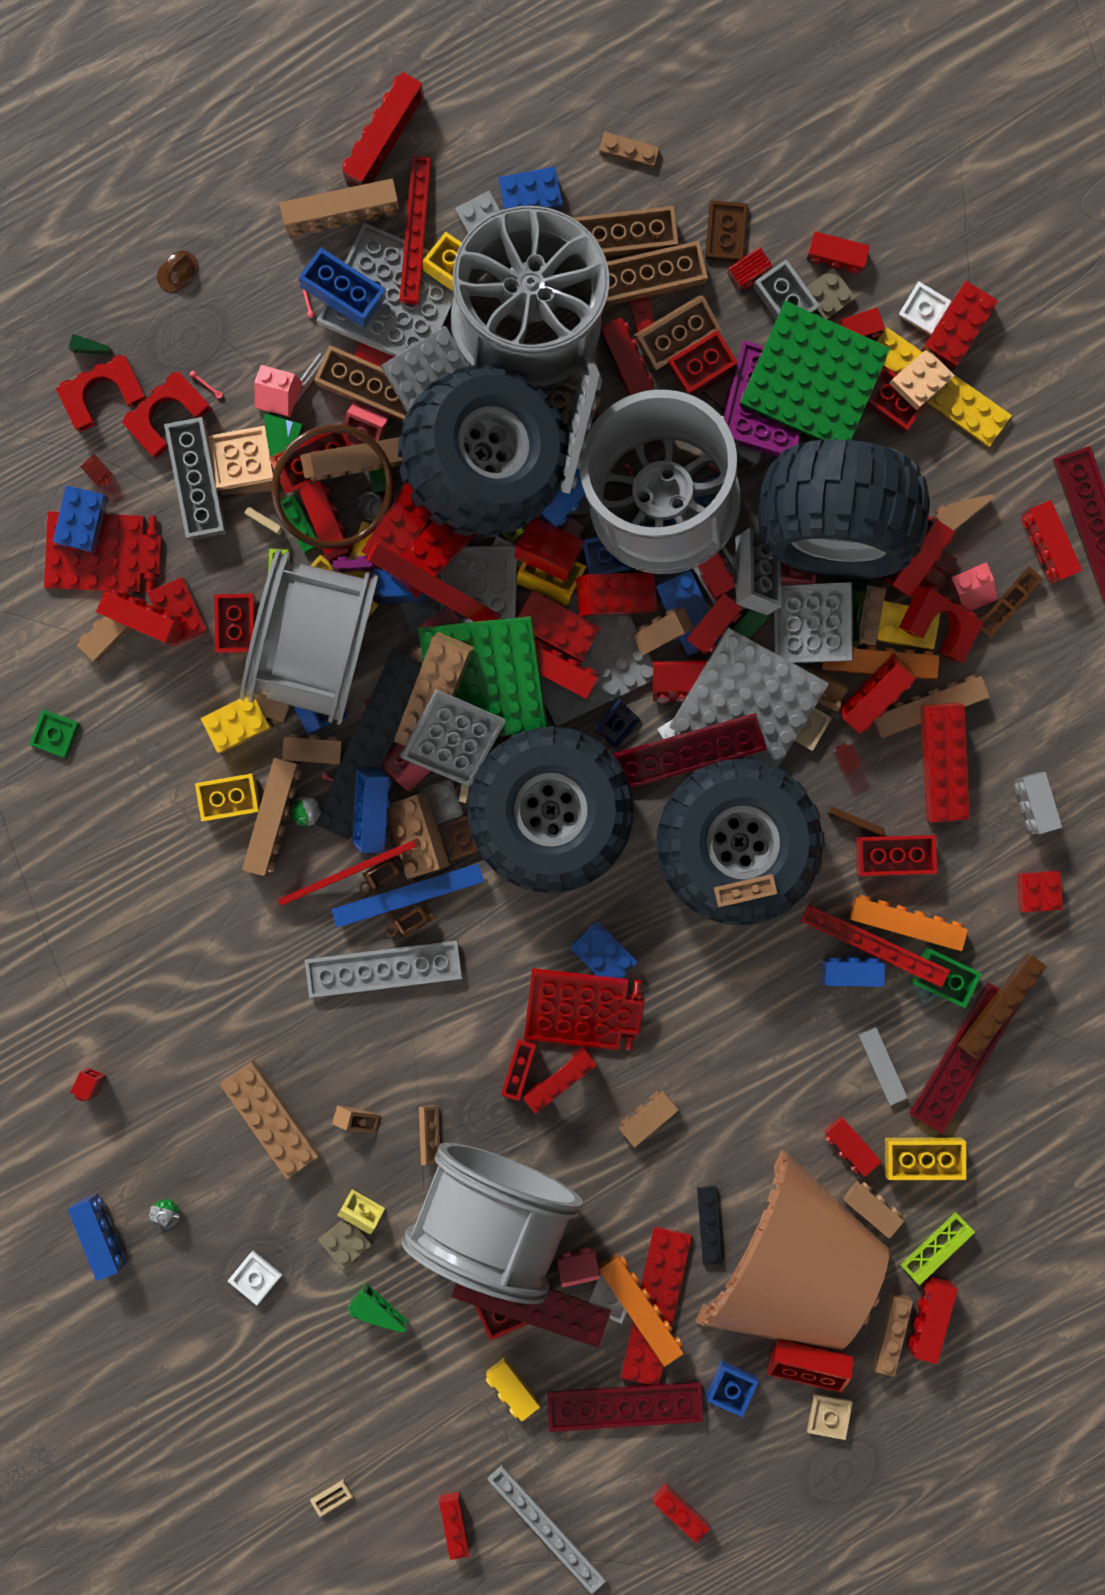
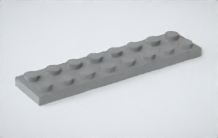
[305,940,462,998]

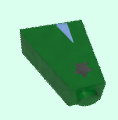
[264,413,304,457]

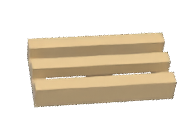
[245,507,283,536]
[310,1479,354,1517]

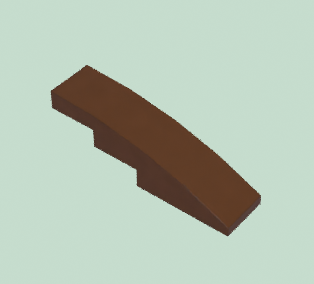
[980,566,1043,638]

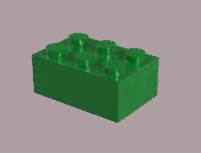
[909,947,982,1009]

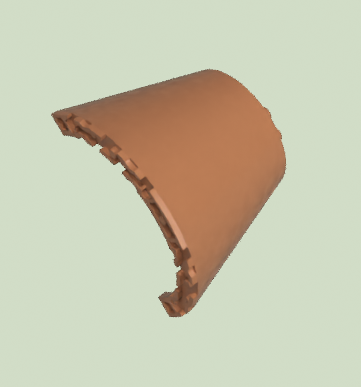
[695,1150,891,1351]

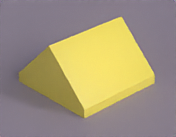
[337,1189,385,1234]

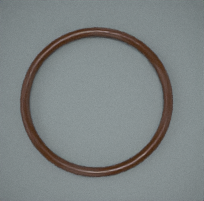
[271,425,394,549]

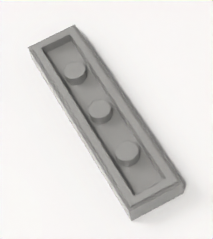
[858,1027,907,1106]

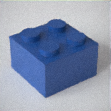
[706,1360,758,1417]

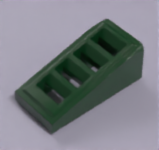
[68,334,113,355]

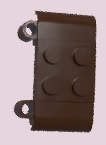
[359,856,435,939]

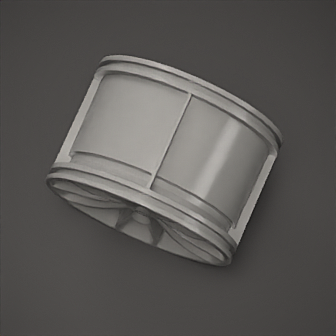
[451,206,609,391]
[580,390,741,574]
[240,549,378,725]
[402,1143,583,1304]

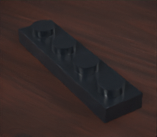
[697,1186,722,1265]

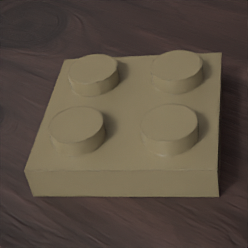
[807,267,856,320]
[318,1219,372,1269]

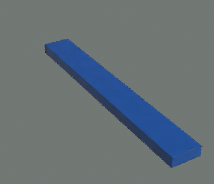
[331,863,484,927]

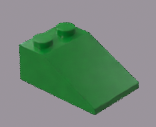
[347,1282,409,1333]

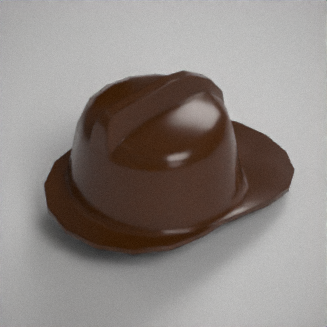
[157,250,198,292]

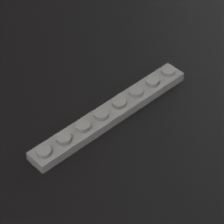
[488,1465,606,1594]

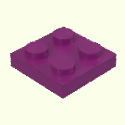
[333,556,375,573]

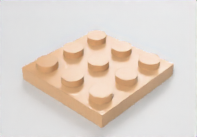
[208,426,273,491]

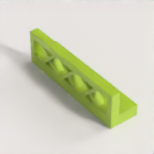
[900,1212,975,1285]

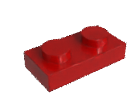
[629,297,655,333]

